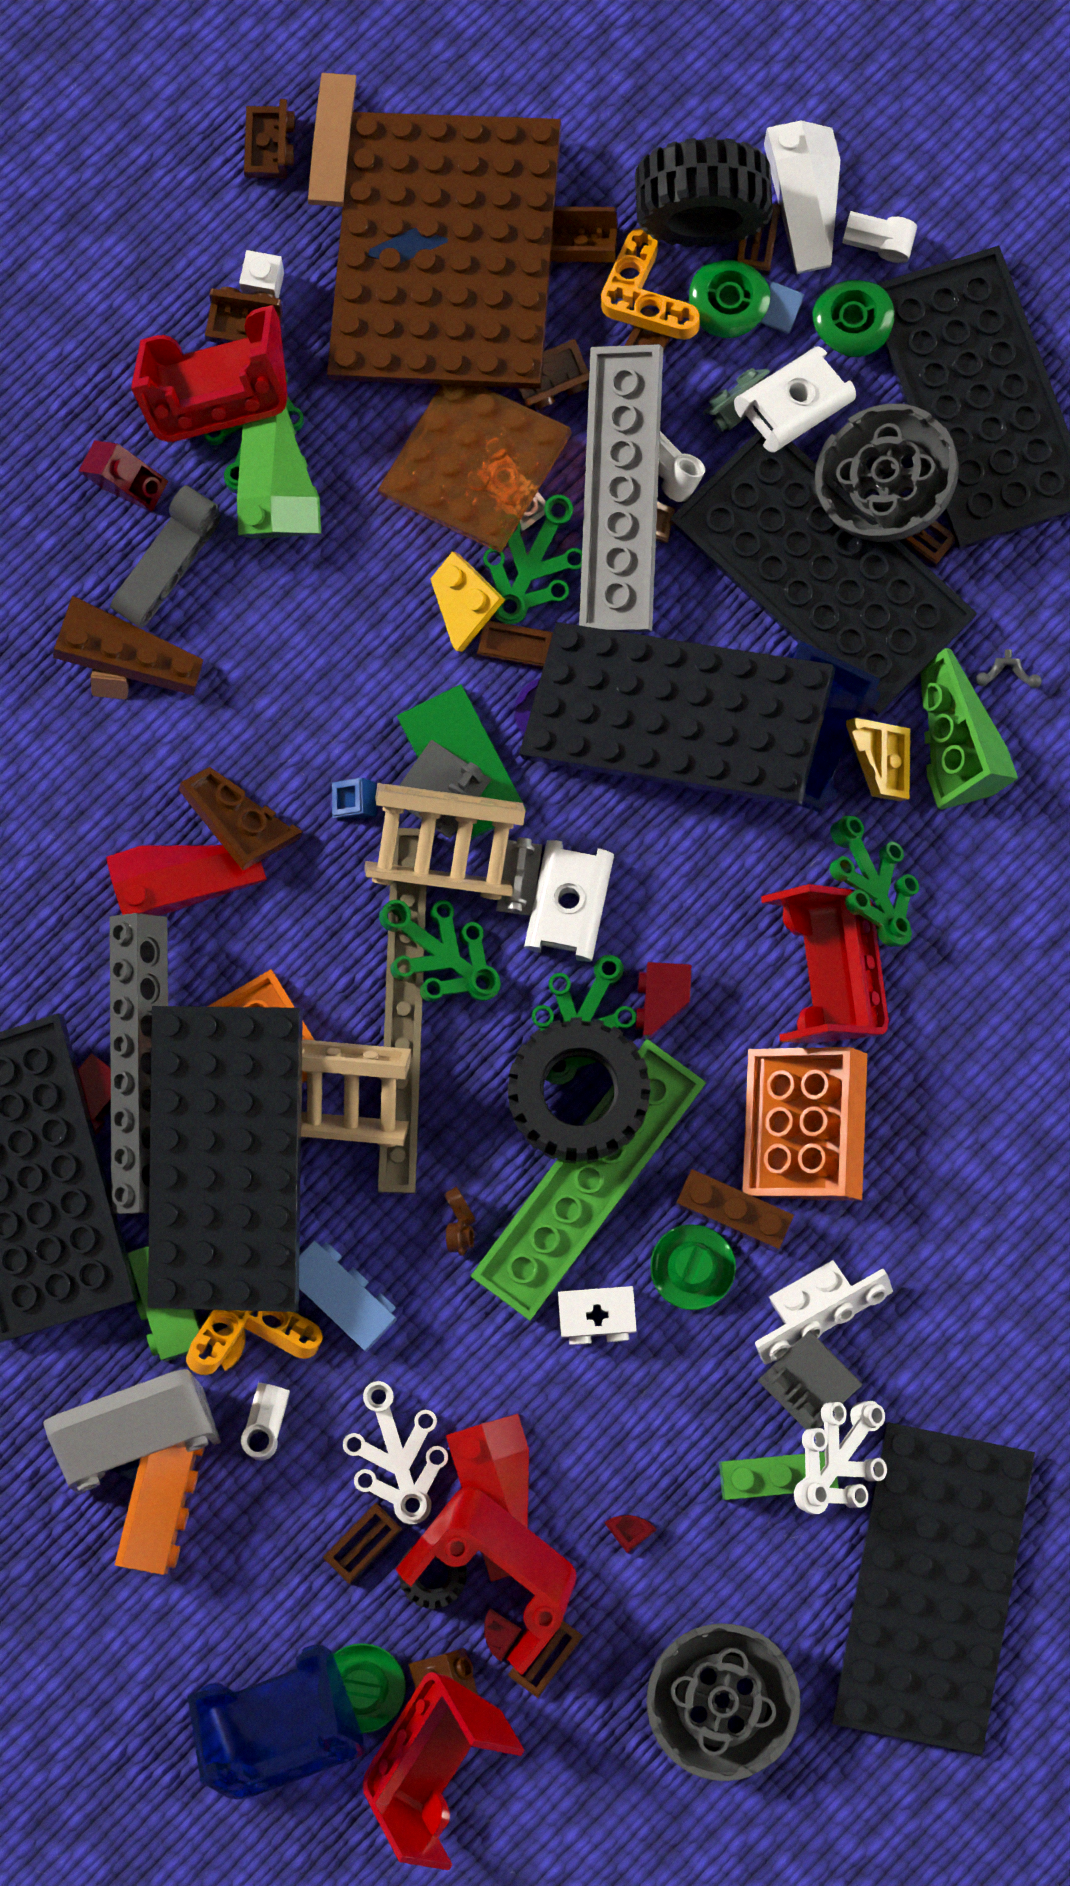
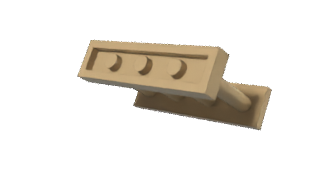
[365,783,526,900]
[301,1039,411,1147]

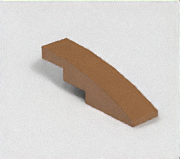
[308,73,357,207]

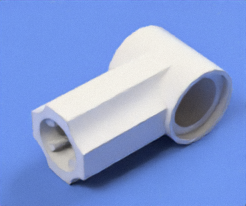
[842,211,917,263]
[658,431,705,502]
[241,1382,290,1460]

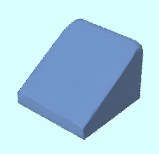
[760,282,804,334]

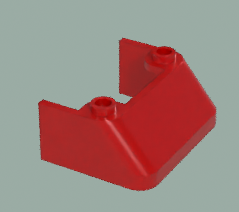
[761,884,889,1044]
[395,1487,577,1675]
[363,1672,524,1871]

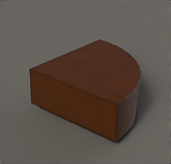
[445,1186,476,1226]

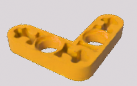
[601,228,700,340]
[186,1310,323,1375]

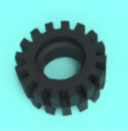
[398,1546,467,1609]

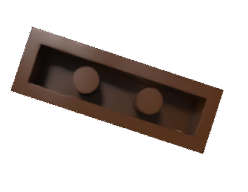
[675,1169,794,1252]

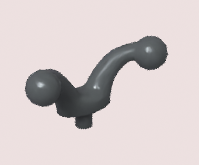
[975,649,1042,688]

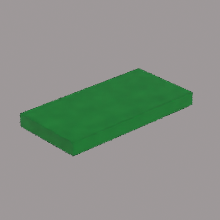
[397,684,526,840]

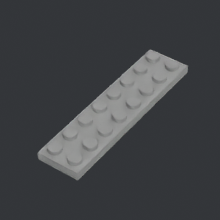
[579,344,663,632]

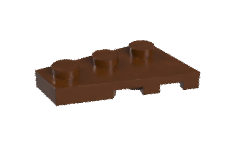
[178,767,303,870]

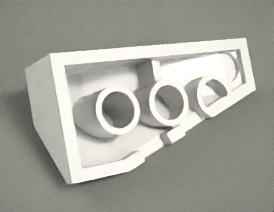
[764,120,840,274]

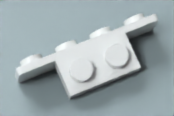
[755,1260,893,1365]

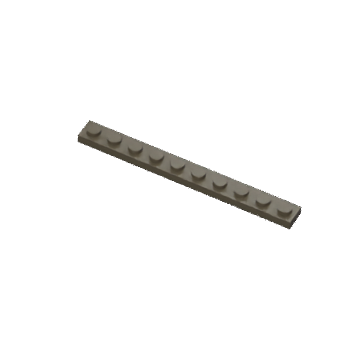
[378,828,427,1194]

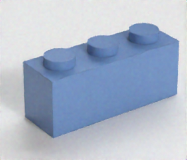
[299,1240,397,1352]

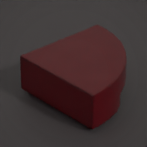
[604,1515,657,1553]
[484,1608,522,1662]

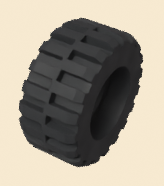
[635,137,773,247]
[508,1017,651,1164]

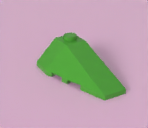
[237,407,321,539]
[921,648,1018,809]

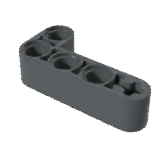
[110,485,221,628]

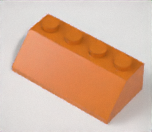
[114,1445,205,1575]

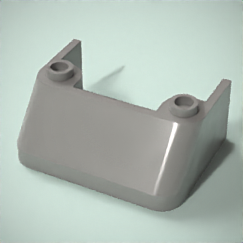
[43,1369,221,1495]

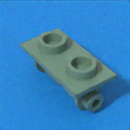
[703,368,770,432]

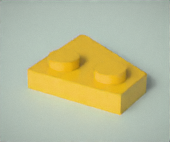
[430,551,506,652]
[846,718,910,801]

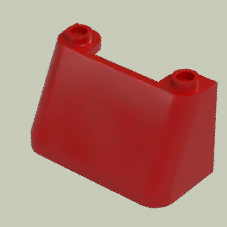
[131,305,288,442]

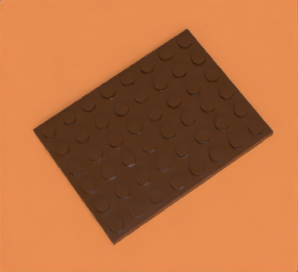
[327,112,562,389]

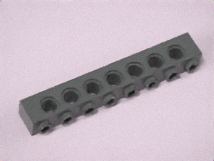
[110,913,168,1215]

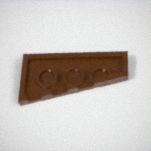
[53,595,203,696]

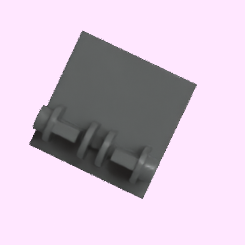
[399,740,491,839]
[758,1330,863,1430]

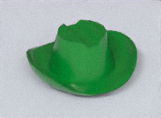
[689,260,771,338]
[812,280,894,357]
[650,1224,736,1310]
[319,1643,406,1733]

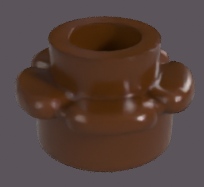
[446,1219,474,1256]

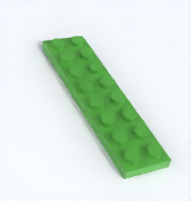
[470,1039,706,1321]

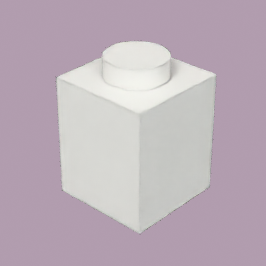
[239,250,284,299]

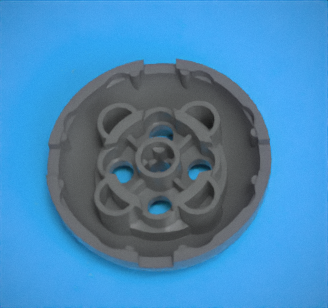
[815,404,959,542]
[646,1623,800,1781]

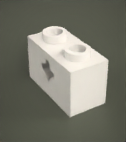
[558,1286,636,1345]

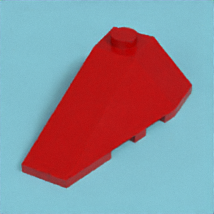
[106,845,267,916]
[446,1414,529,1582]

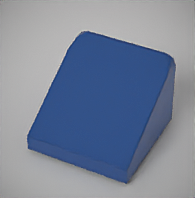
[332,778,377,819]

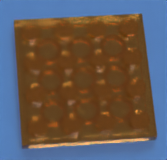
[378,385,572,553]

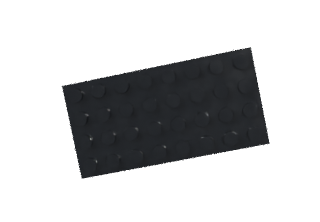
[877,245,1070,551]
[669,431,977,717]
[519,622,836,806]
[148,1006,303,1312]
[0,1013,139,1343]
[831,1422,1035,1755]

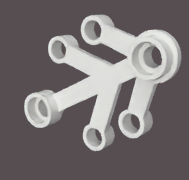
[343,1381,448,1524]
[794,1401,887,1515]

